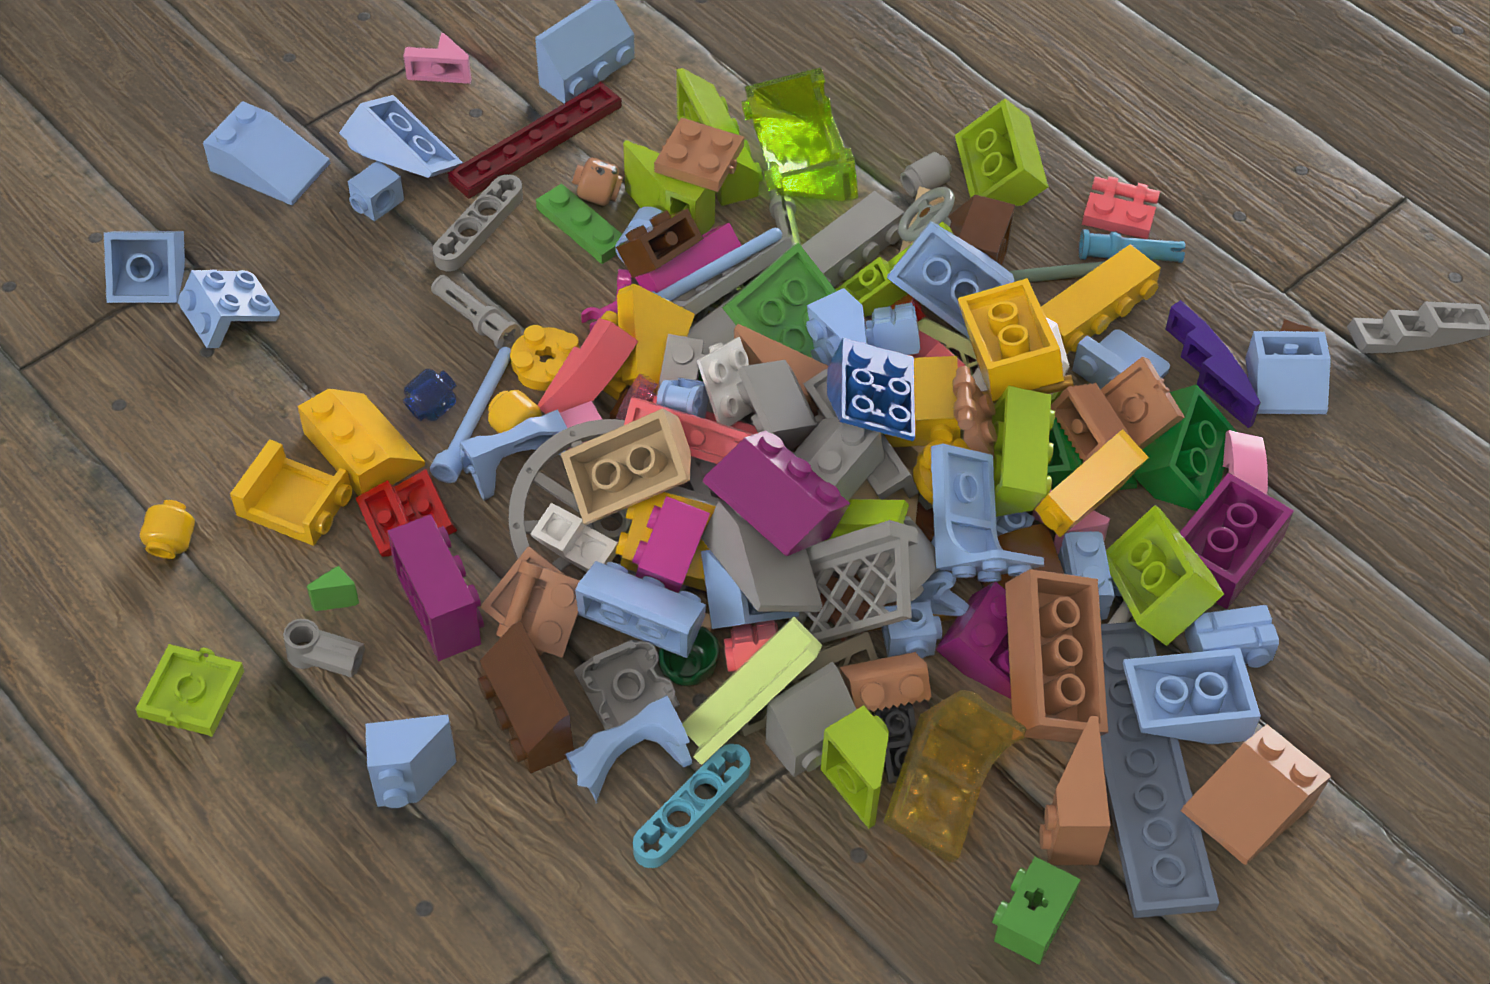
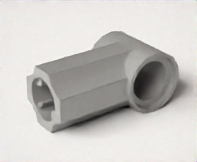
[283,618,365,678]

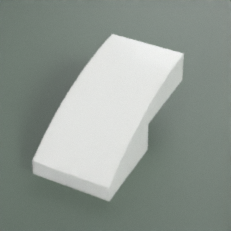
[531,503,618,572]

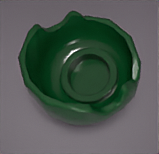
[658,626,720,686]

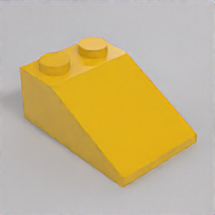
[957,278,1064,401]

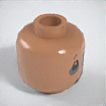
[572,157,624,206]

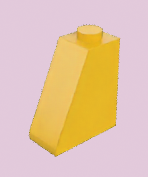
[617,284,695,398]
[1035,429,1149,537]

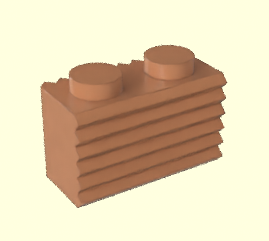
[1051,382,1132,463]
[839,652,932,712]

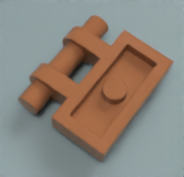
[953,366,997,459]

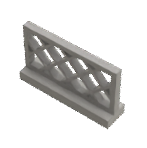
[789,520,918,643]

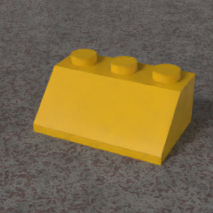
[298,389,425,496]

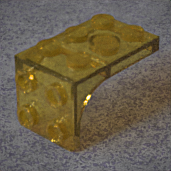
[883,690,1027,863]

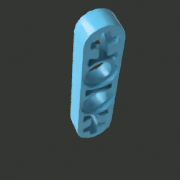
[633,744,751,868]

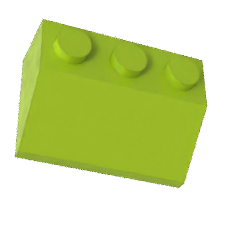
[955,99,1049,206]
[992,386,1055,517]

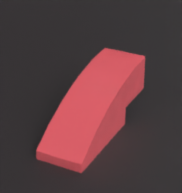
[538,318,638,414]

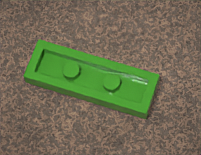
[536,183,622,264]

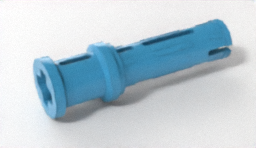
[1079,229,1185,263]

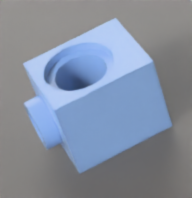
[347,161,404,222]

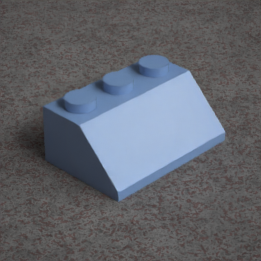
[535,0,635,104]
[575,561,706,658]

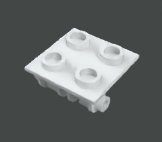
[697,337,753,426]

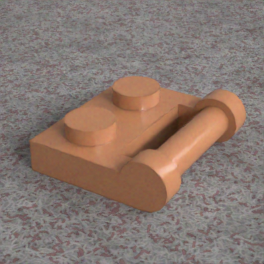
[496,560,580,658]

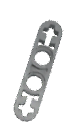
[433,175,523,271]

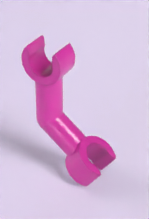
[581,269,633,332]

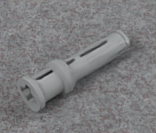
[431,275,521,350]

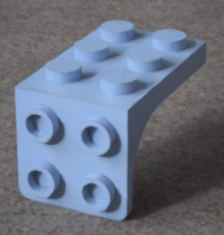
[931,444,1044,582]

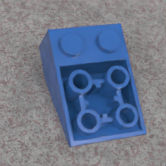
[827,338,915,441]

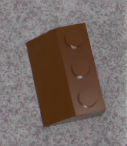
[477,621,574,774]

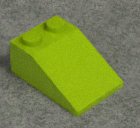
[1106,505,1224,646]

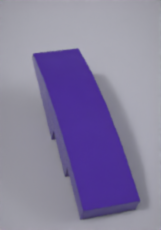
[1165,300,1261,428]

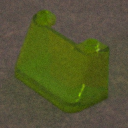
[741,67,858,202]

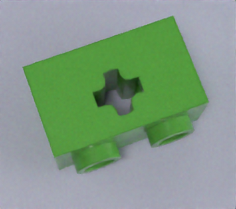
[992,856,1081,965]

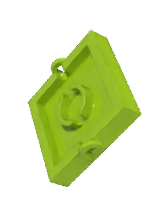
[135,644,244,737]

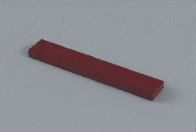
[447,82,622,199]

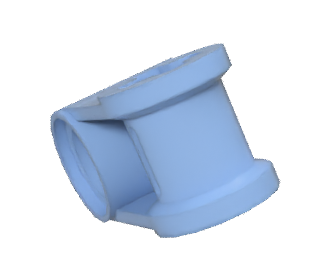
[656,378,709,419]

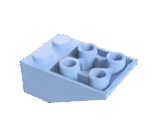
[806,288,868,366]

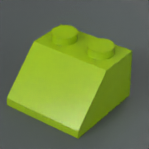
[821,705,889,829]

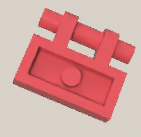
[1082,176,1160,239]

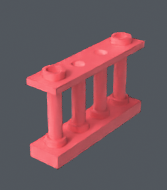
[623,395,758,464]

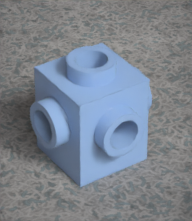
[882,601,942,658]

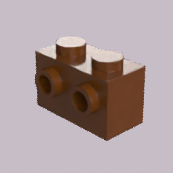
[616,208,703,278]

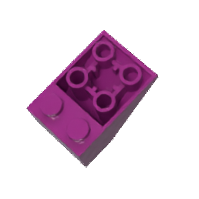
[935,581,1011,699]

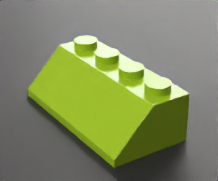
[676,68,763,206]

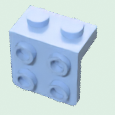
[178,270,280,348]
[1072,330,1170,389]

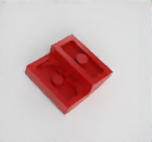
[356,469,457,557]

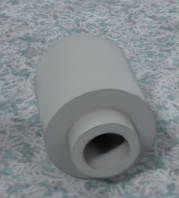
[900,152,952,197]

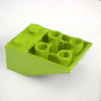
[623,140,715,235]

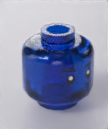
[402,368,457,422]

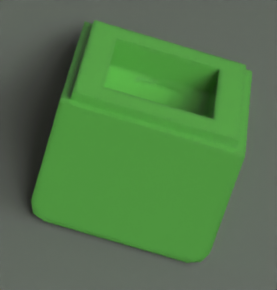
[306,566,359,611]

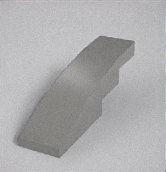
[1347,301,1490,353]

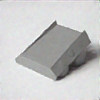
[573,640,680,730]

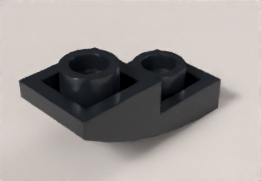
[871,702,929,784]

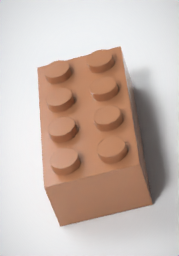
[1005,569,1108,743]

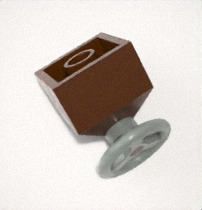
[898,187,1015,266]

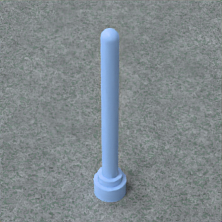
[652,228,782,302]
[430,347,511,483]

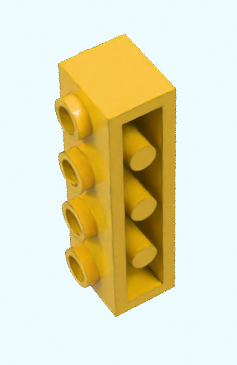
[1041,244,1161,354]

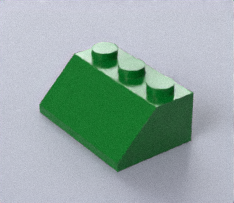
[1133,384,1237,511]

